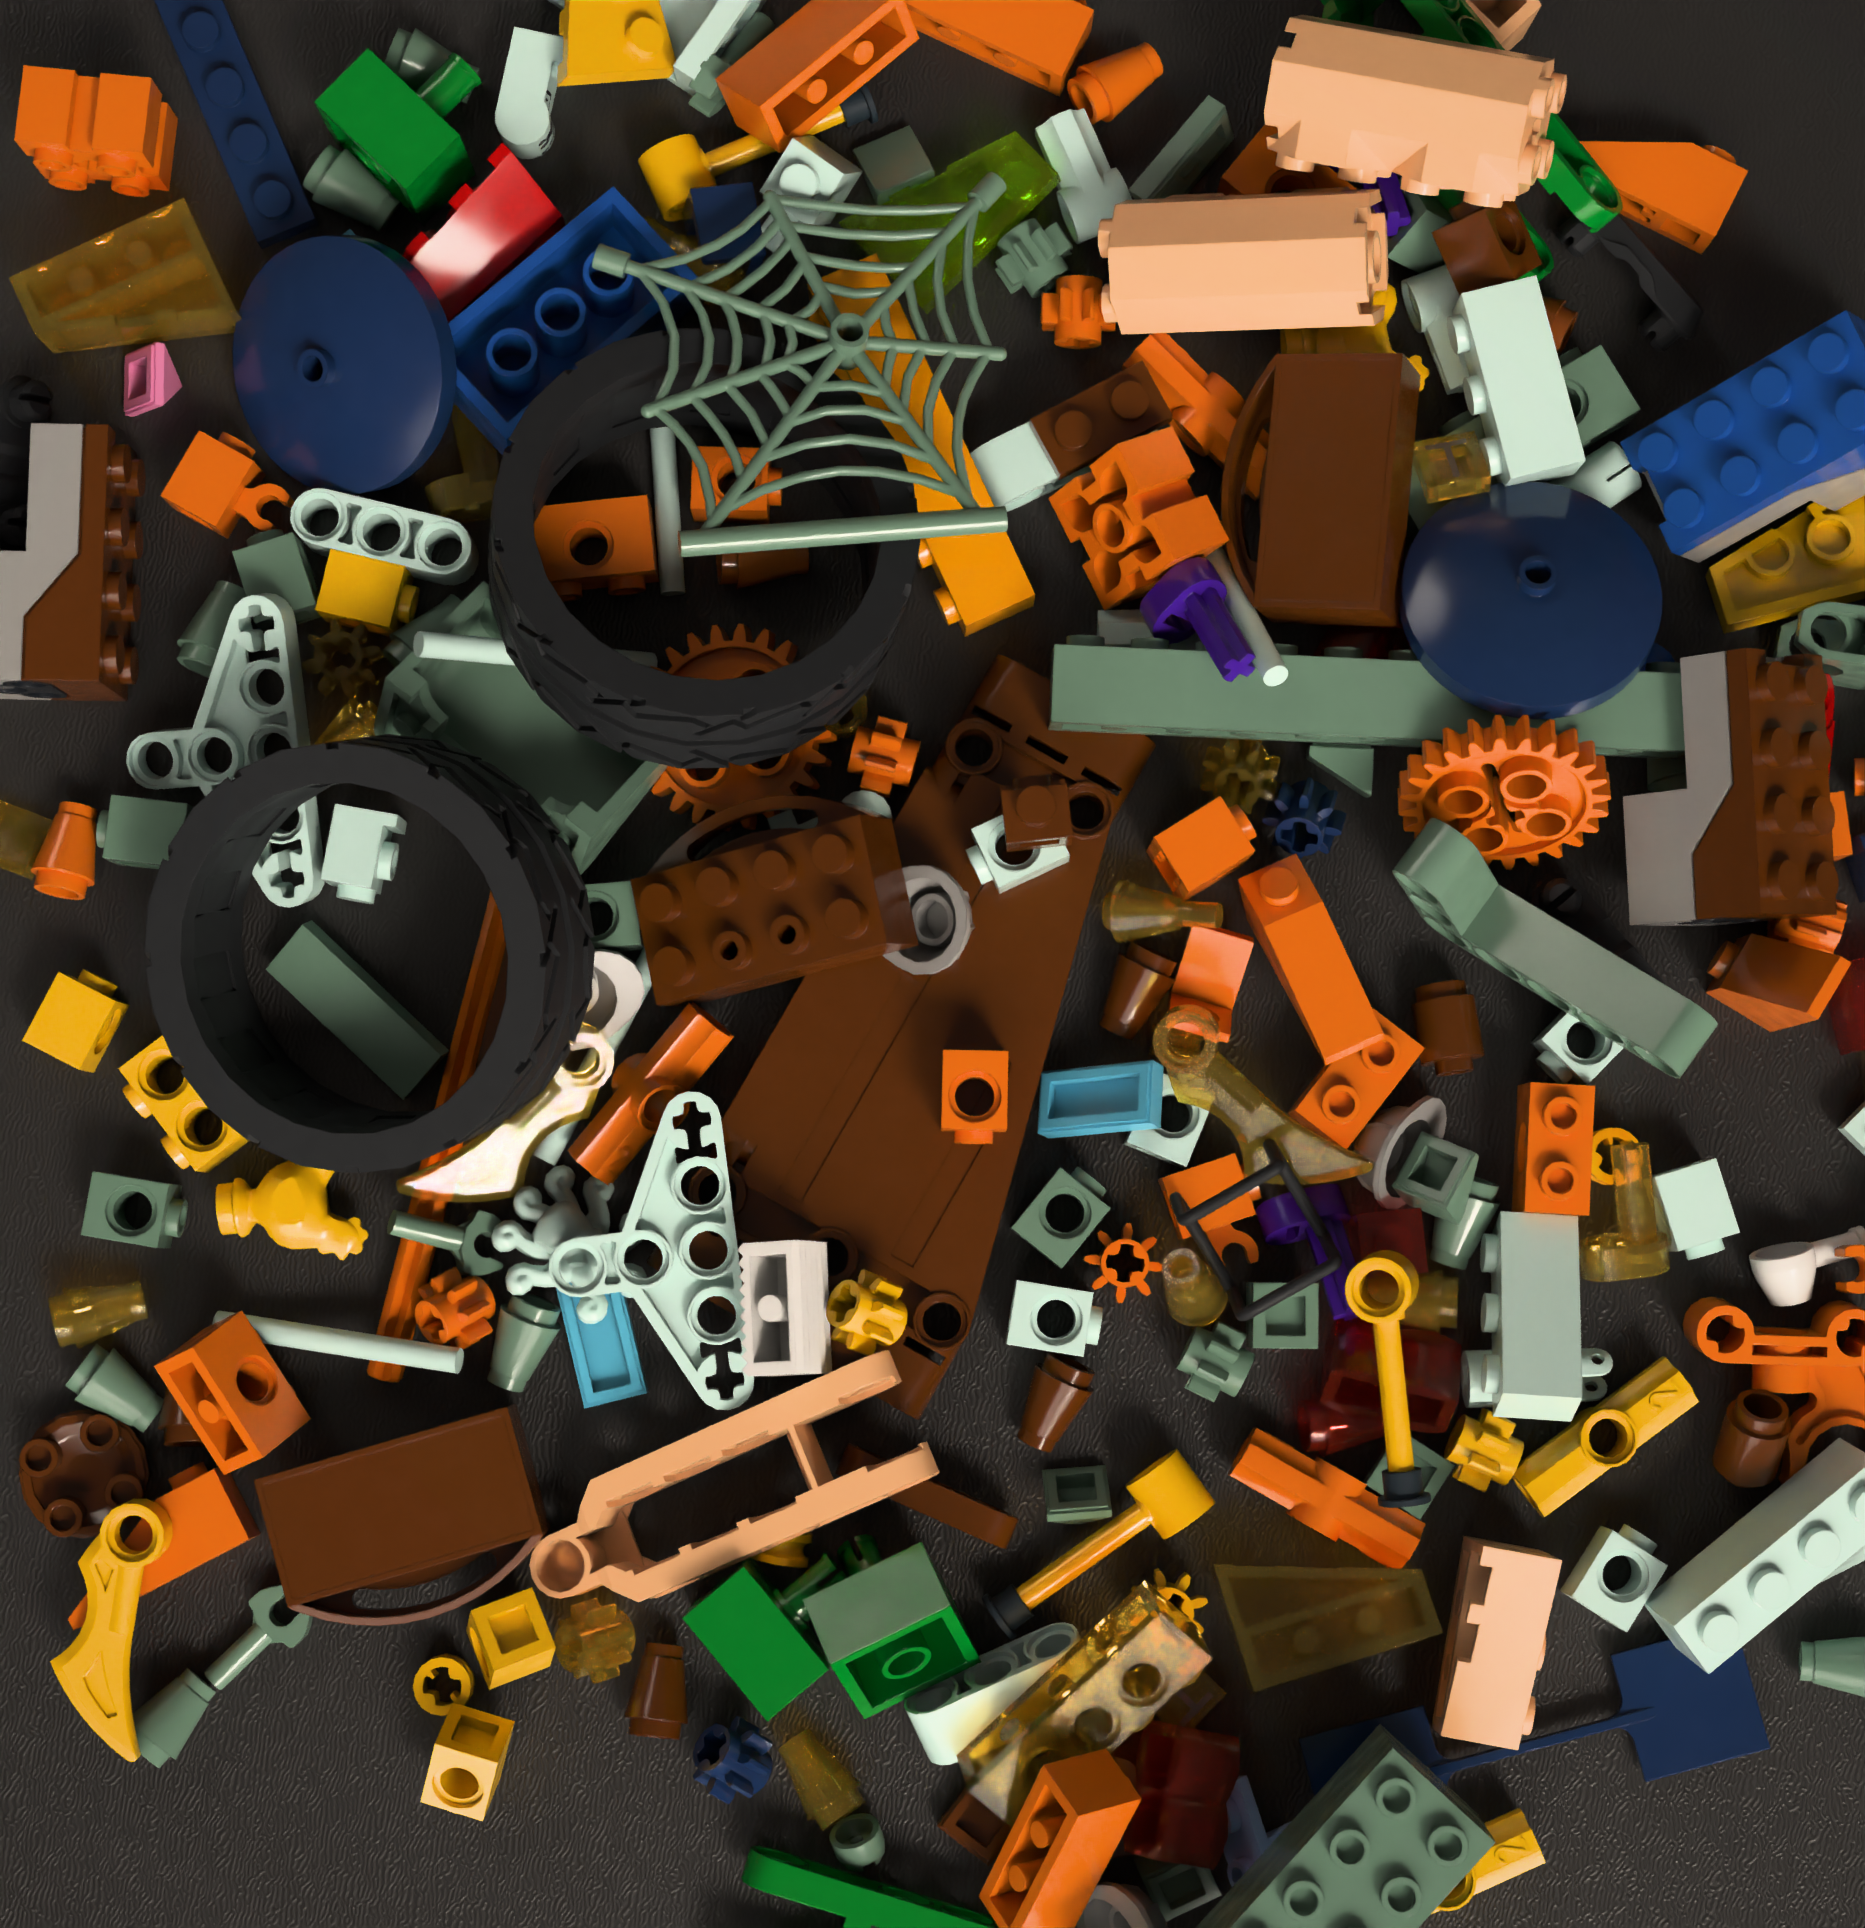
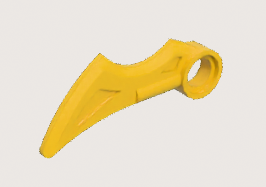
[50,1499,173,1762]

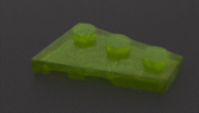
[838,131,1062,314]

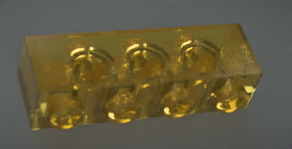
[956,1580,1213,1827]

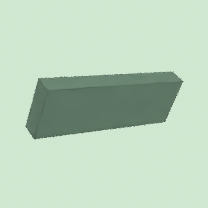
[265,920,449,1100]

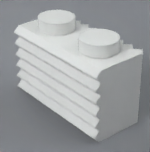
[737,1240,832,1376]

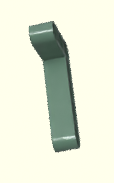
[1392,818,1718,1079]

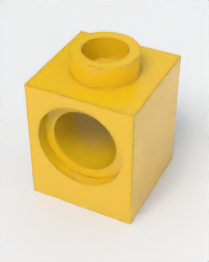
[315,549,419,636]
[22,969,130,1073]
[466,1587,556,1690]
[420,1702,515,1821]

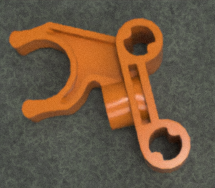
[1682,1297,1865,1484]

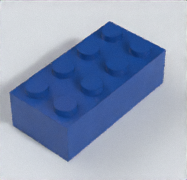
[448,186,698,456]

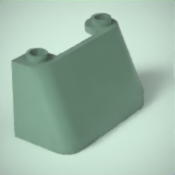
[374,581,668,875]

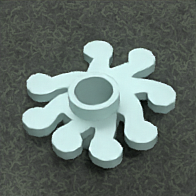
[491,1165,647,1324]

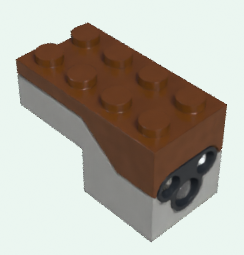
[0,423,146,702]
[1623,648,1839,926]

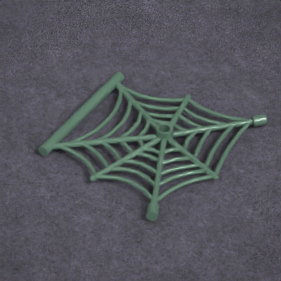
[592,172,1008,557]

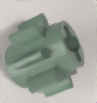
[995,218,1073,298]
[1176,1320,1255,1403]

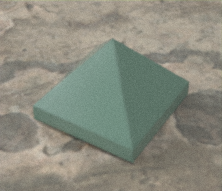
[1042,1465,1112,1525]

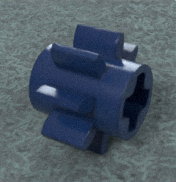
[1263,777,1347,858]
[693,1716,773,1804]

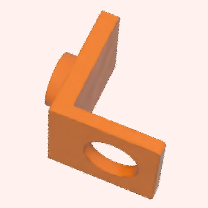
[1166,921,1254,1043]

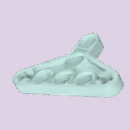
[126,593,325,908]
[548,1091,754,1410]

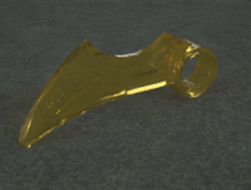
[1152,1004,1374,1185]
[396,1023,614,1202]

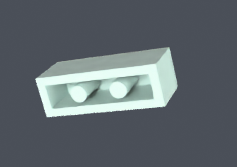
[1447,275,1586,487]
[1480,1211,1583,1422]

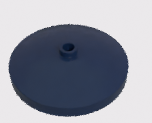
[233,235,457,494]
[1399,481,1662,719]

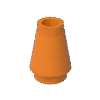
[1067,42,1163,124]
[31,801,98,900]

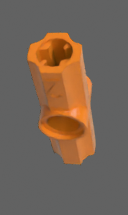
[1121,333,1269,501]
[567,1002,734,1185]
[1228,1427,1426,1572]

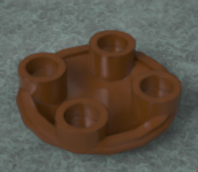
[19,1409,150,1539]

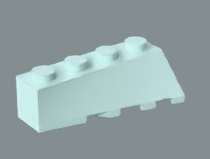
[1644,1438,1865,1674]

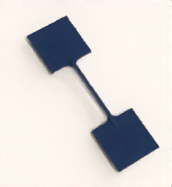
[1298,1639,1770,1796]

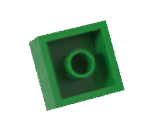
[314,48,482,226]
[803,1534,981,1719]
[682,1553,848,1722]

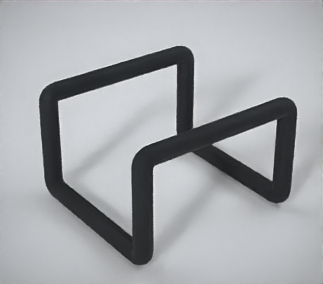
[1170,1139,1342,1321]

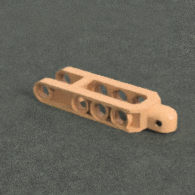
[529,1350,940,1602]

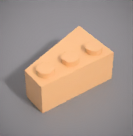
[1431,1536,1562,1750]

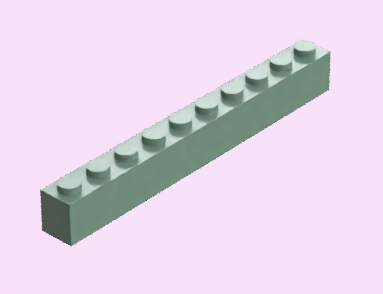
[1048,635,1685,760]

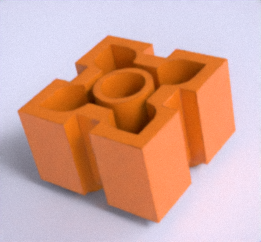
[14,65,178,197]
[1048,426,1229,611]

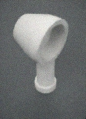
[1749,1226,1865,1307]

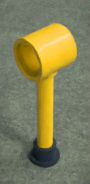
[638,83,878,221]
[1345,1250,1431,1508]
[982,1449,1215,1640]

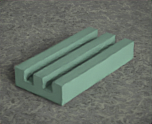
[1129,95,1234,200]

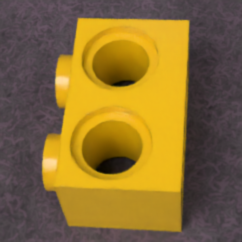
[118,1035,249,1173]

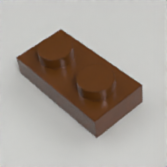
[1029,360,1173,480]

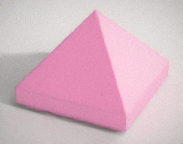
[124,342,183,417]

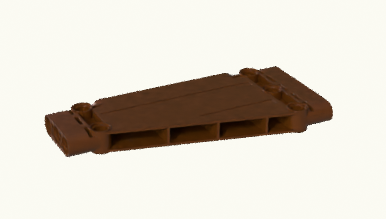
[646,654,1156,1420]

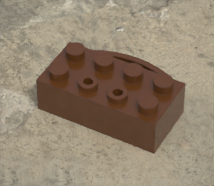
[1221,353,1421,627]
[630,795,919,1006]
[254,1404,550,1626]

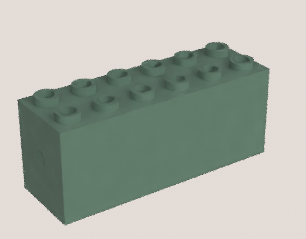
[1196,1724,1496,1928]

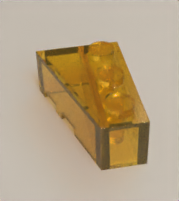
[9,198,242,354]
[1211,1564,1443,1695]

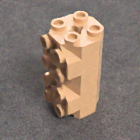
[1264,15,1567,208]
[1098,187,1389,334]

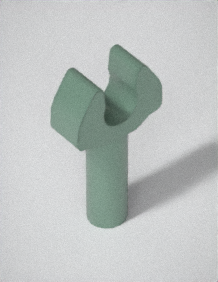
[688,12,775,118]
[387,1209,503,1276]
[204,1584,313,1690]

